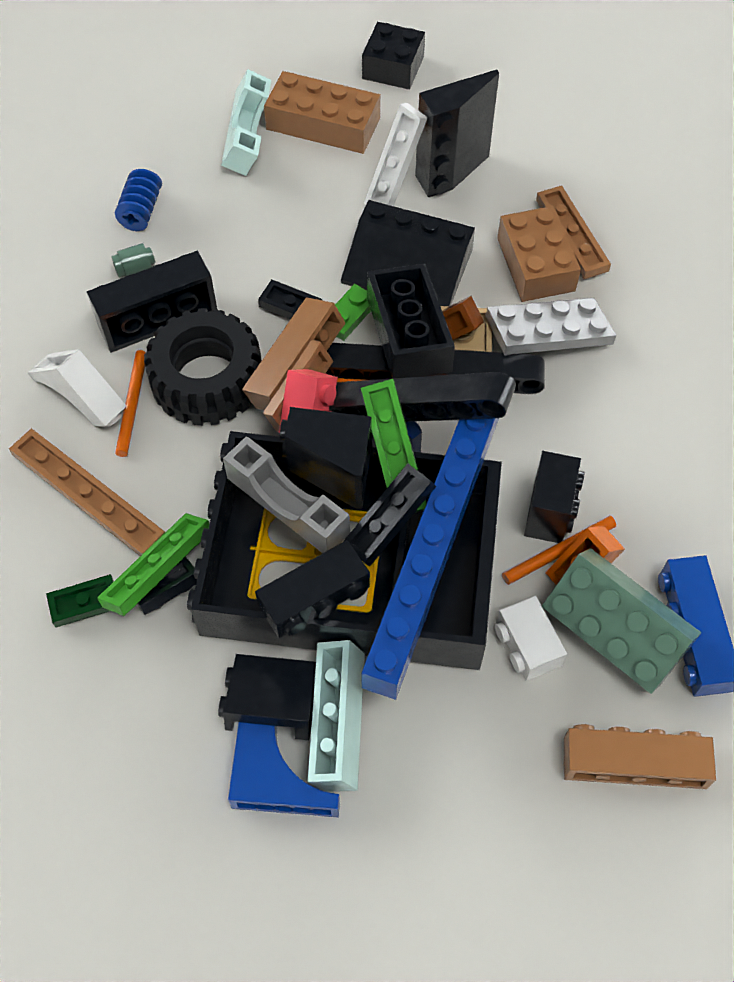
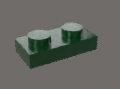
[46,574,114,628]

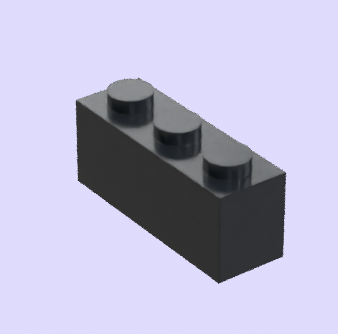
[255,540,370,639]

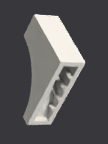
[28,349,126,427]

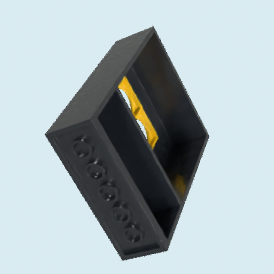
[187,431,502,670]

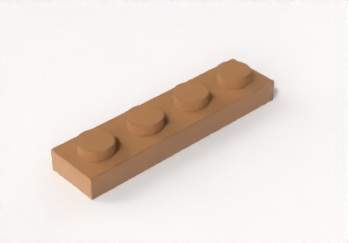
[536,185,611,279]

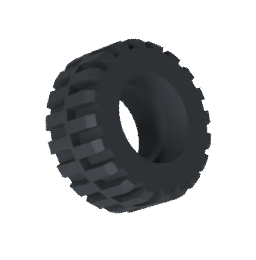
[144,308,262,426]

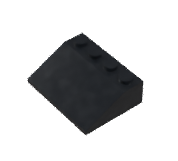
[415,69,499,197]
[341,200,475,306]

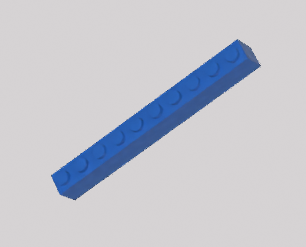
[361,418,499,700]

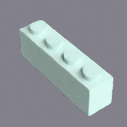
[308,640,365,792]

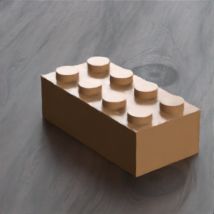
[264,71,381,154]

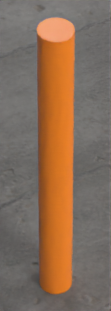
[115,350,146,457]
[502,516,616,585]

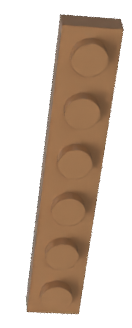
[9,428,165,556]

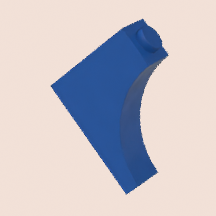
[228,722,340,818]

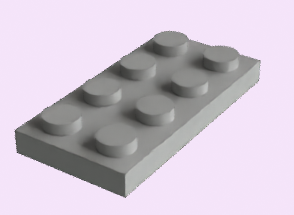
[485,298,616,355]

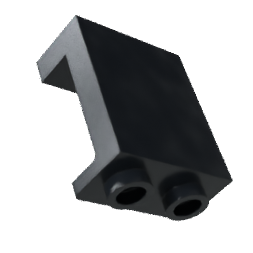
[218,654,316,740]

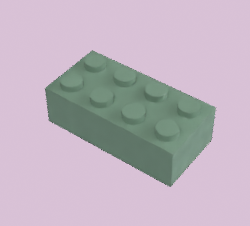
[542,548,701,694]

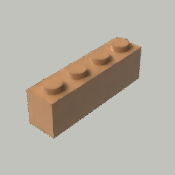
[242,297,345,411]
[564,724,716,789]

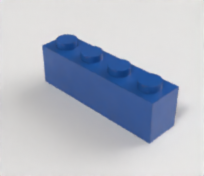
[658,555,734,697]

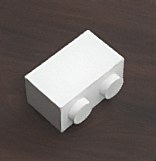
[495,596,567,681]

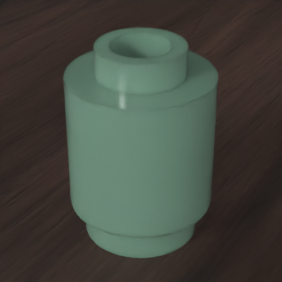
[111,243,156,278]

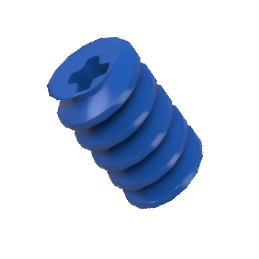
[114,169,163,231]

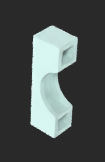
[221,69,271,176]

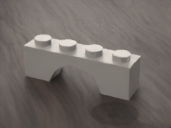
[223,436,350,553]

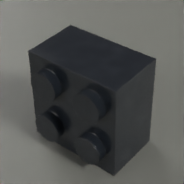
[362,21,425,90]
[524,450,585,543]

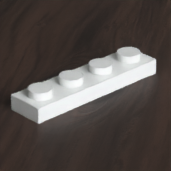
[364,103,428,206]

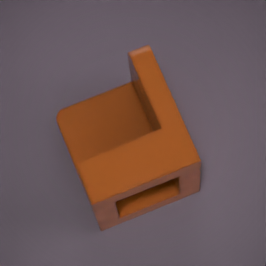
[442,296,484,340]

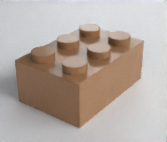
[497,206,581,302]

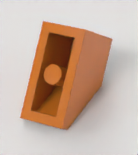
[545,526,625,585]

